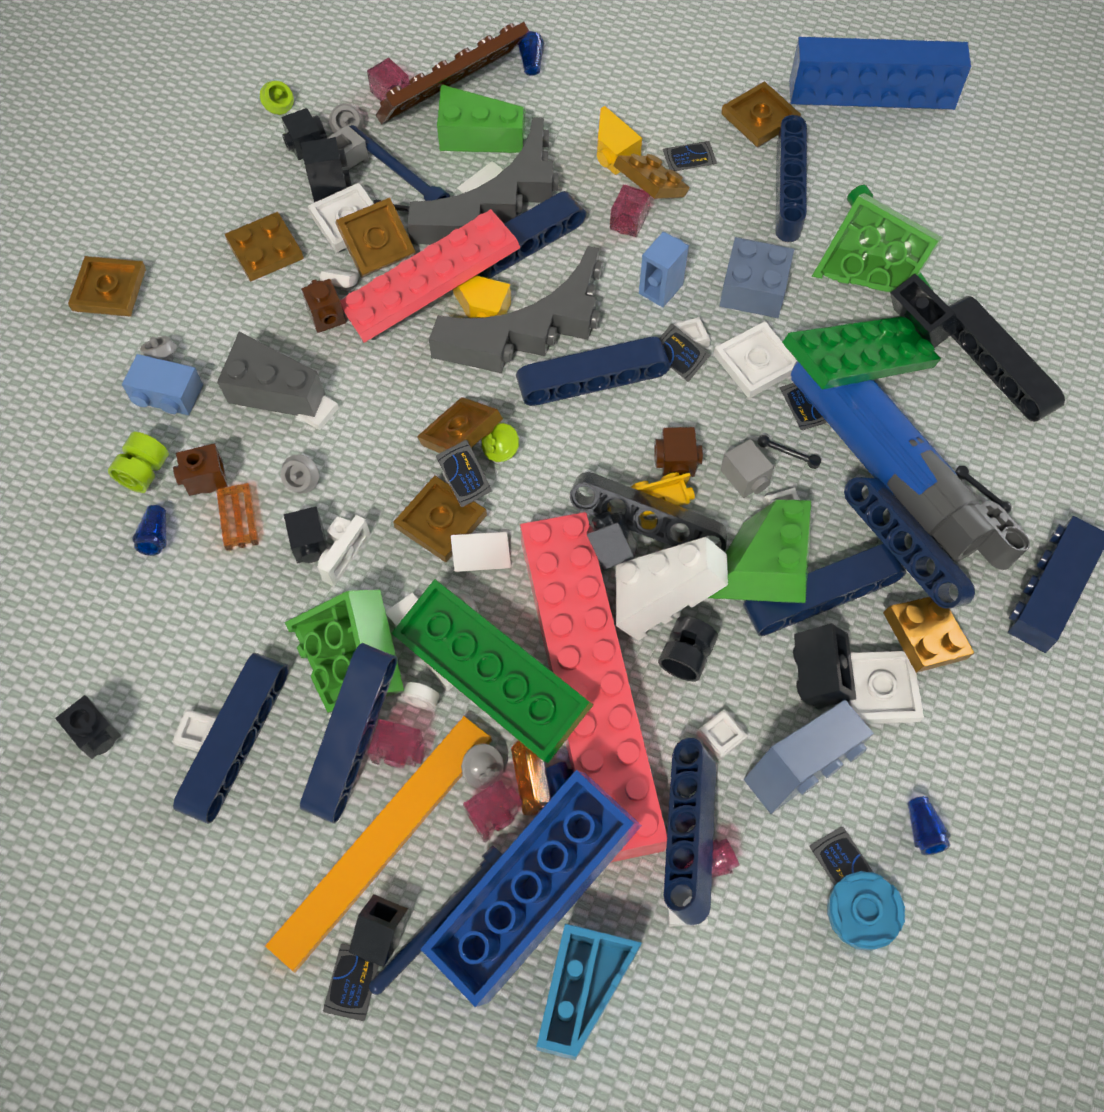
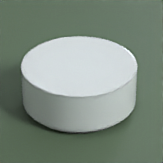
[402,682,440,710]

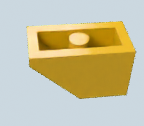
[597,106,642,175]
[453,275,511,318]

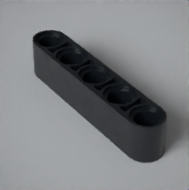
[949,296,1065,422]
[570,472,727,552]

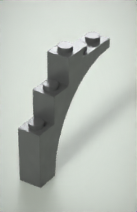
[407,117,558,245]
[429,246,603,373]

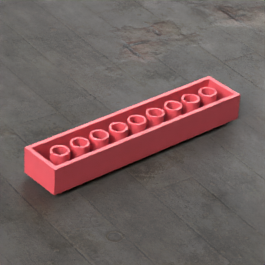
[520,512,667,863]

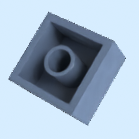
[719,237,794,318]

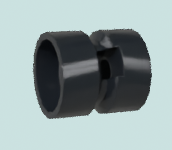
[658,616,719,682]

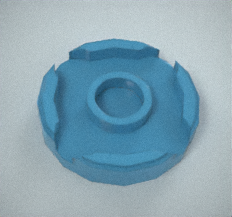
[827,871,905,951]

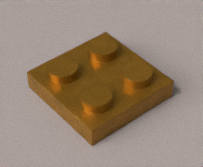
[721,81,801,147]
[613,154,690,199]
[335,197,416,278]
[224,211,304,282]
[68,256,146,317]
[417,397,503,453]
[393,475,487,562]
[883,597,974,673]

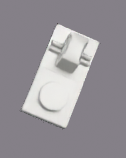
[317,515,370,587]

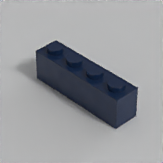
[1008,516,1104,653]

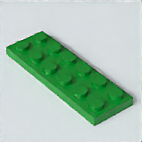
[782,316,941,390]
[391,579,593,763]

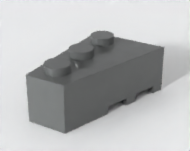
[217,331,325,417]

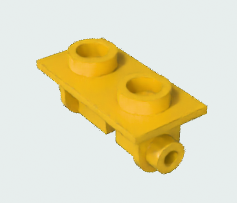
[631,472,695,517]

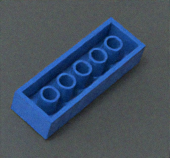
[789,37,971,110]
[420,770,642,1007]

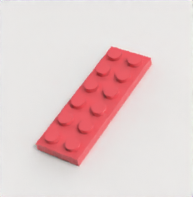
[340,209,520,343]

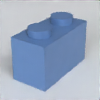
[639,231,689,308]
[122,354,203,415]

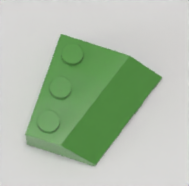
[437,84,526,153]
[811,193,943,292]
[708,499,811,603]
[284,589,404,713]

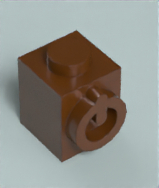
[301,279,346,333]
[654,427,703,477]
[173,443,228,496]

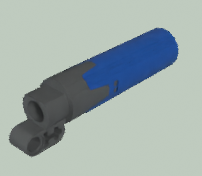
[791,361,1030,570]

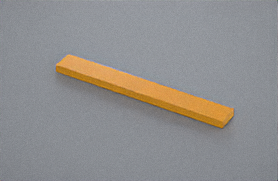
[265,716,492,973]

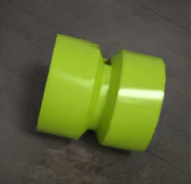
[108,431,169,493]

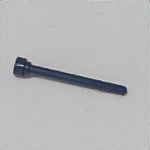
[349,125,450,201]
[369,845,503,995]

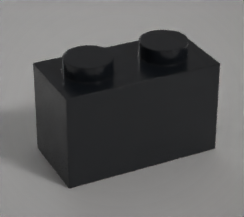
[301,137,352,203]
[890,274,958,348]
[793,623,856,709]

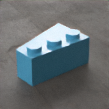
[536,924,642,1061]

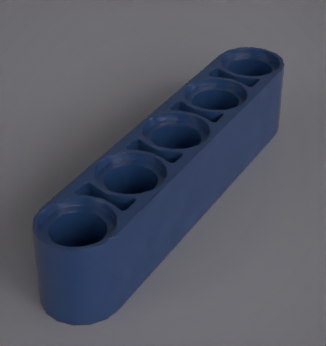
[775,115,807,242]
[476,191,586,279]
[516,337,670,406]
[844,477,975,609]
[743,544,906,636]
[300,643,397,824]
[173,653,289,824]
[663,738,716,926]

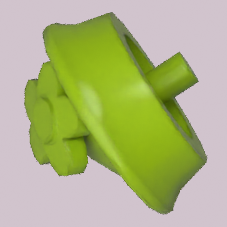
[260,80,294,115]
[481,423,519,462]

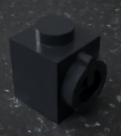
[281,108,327,160]
[55,695,121,759]

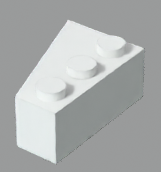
[616,537,728,641]

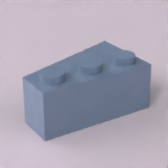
[744,700,874,814]

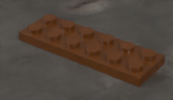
[376,22,530,125]

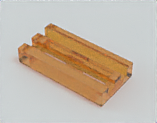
[216,483,259,551]
[511,740,550,816]

